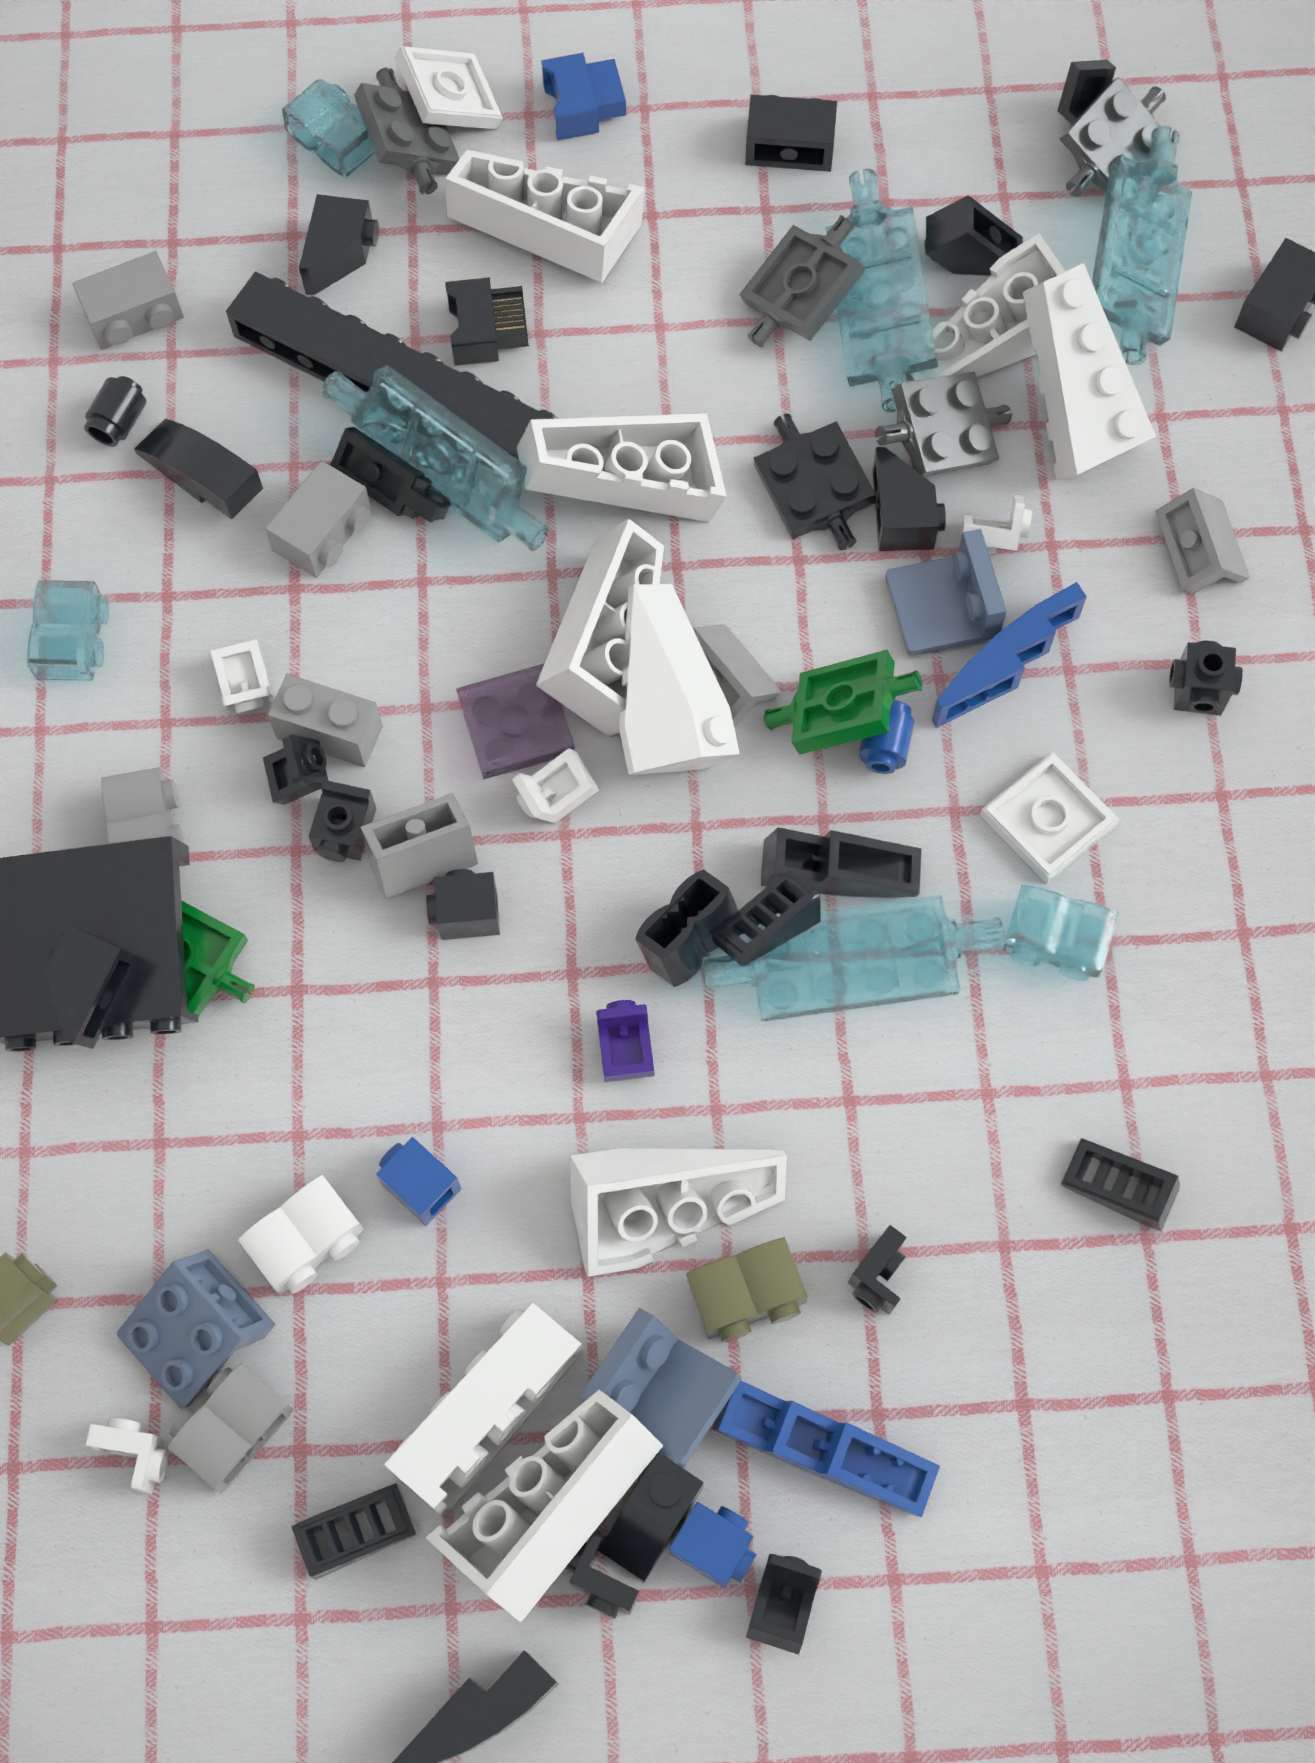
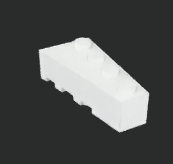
[516,413,727,522]
[384,1303,583,1519]
[425,1390,663,1623]

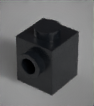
[426,869,500,940]

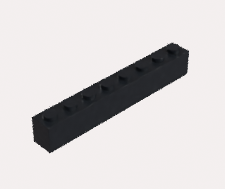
[226,271,559,482]

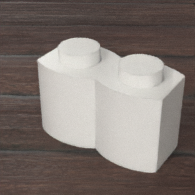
[238,1175,364,1294]

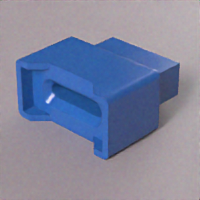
[541,52,626,140]

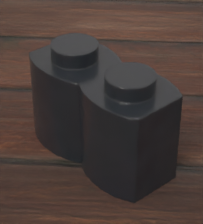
[635,870,739,987]

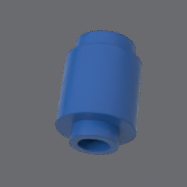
[859,699,914,774]

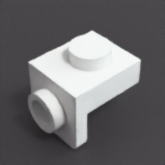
[961,494,1032,554]
[210,639,273,713]
[512,748,600,823]
[85,1417,169,1494]

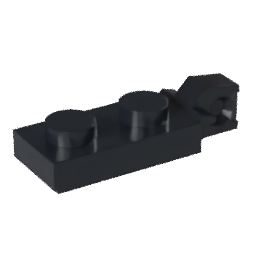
[330,427,451,523]

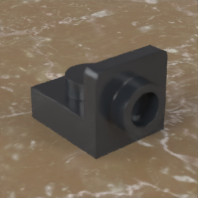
[848,1225,907,1315]

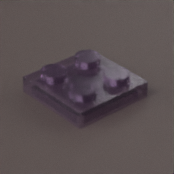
[456,663,575,780]

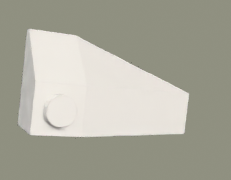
[903,233,1065,381]
[619,584,740,775]
[570,1148,787,1277]

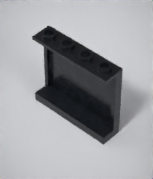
[0,836,199,1052]

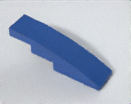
[932,582,1087,728]
[712,1381,940,1517]

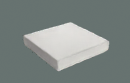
[395,46,503,129]
[980,751,1120,884]

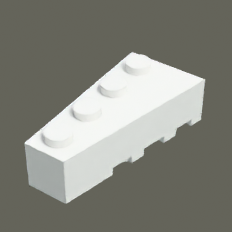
[445,150,644,283]
[1023,263,1156,480]
[536,519,664,737]

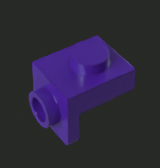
[596,1000,655,1082]

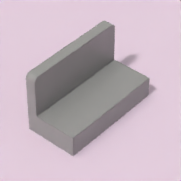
[1155,488,1250,594]
[693,625,781,728]

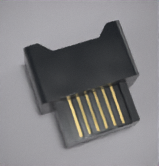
[445,277,529,366]

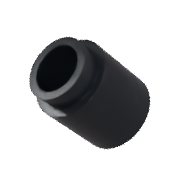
[84,376,147,447]

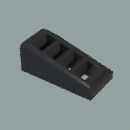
[711,871,821,967]
[1061,1138,1180,1231]
[291,1483,417,1580]

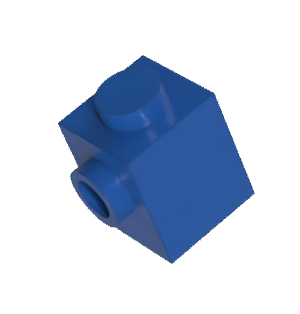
[669,1501,757,1589]

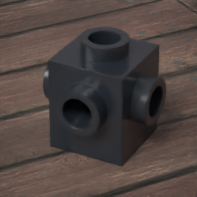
[1169,640,1243,716]

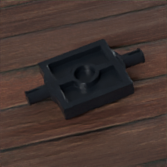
[753,413,876,550]

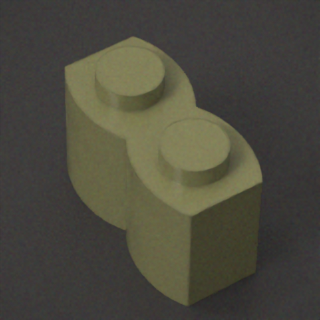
[686,1237,808,1343]
[0,1252,58,1346]

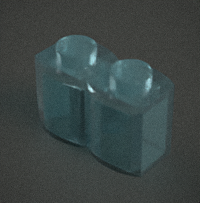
[282,78,375,178]
[27,580,109,681]
[1002,884,1119,981]

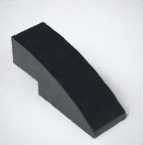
[134,418,263,520]
[761,827,922,898]
[392,1650,559,1763]

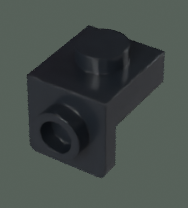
[1057,59,1116,125]
[263,734,329,805]
[565,1531,639,1619]
[746,1554,822,1655]

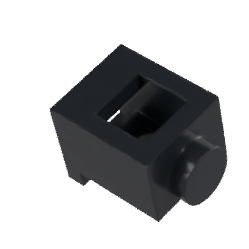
[308,780,377,862]

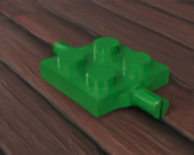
[764,650,923,755]
[181,900,255,1018]

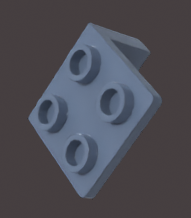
[885,529,1007,655]
[117,1249,276,1409]
[578,1308,741,1468]

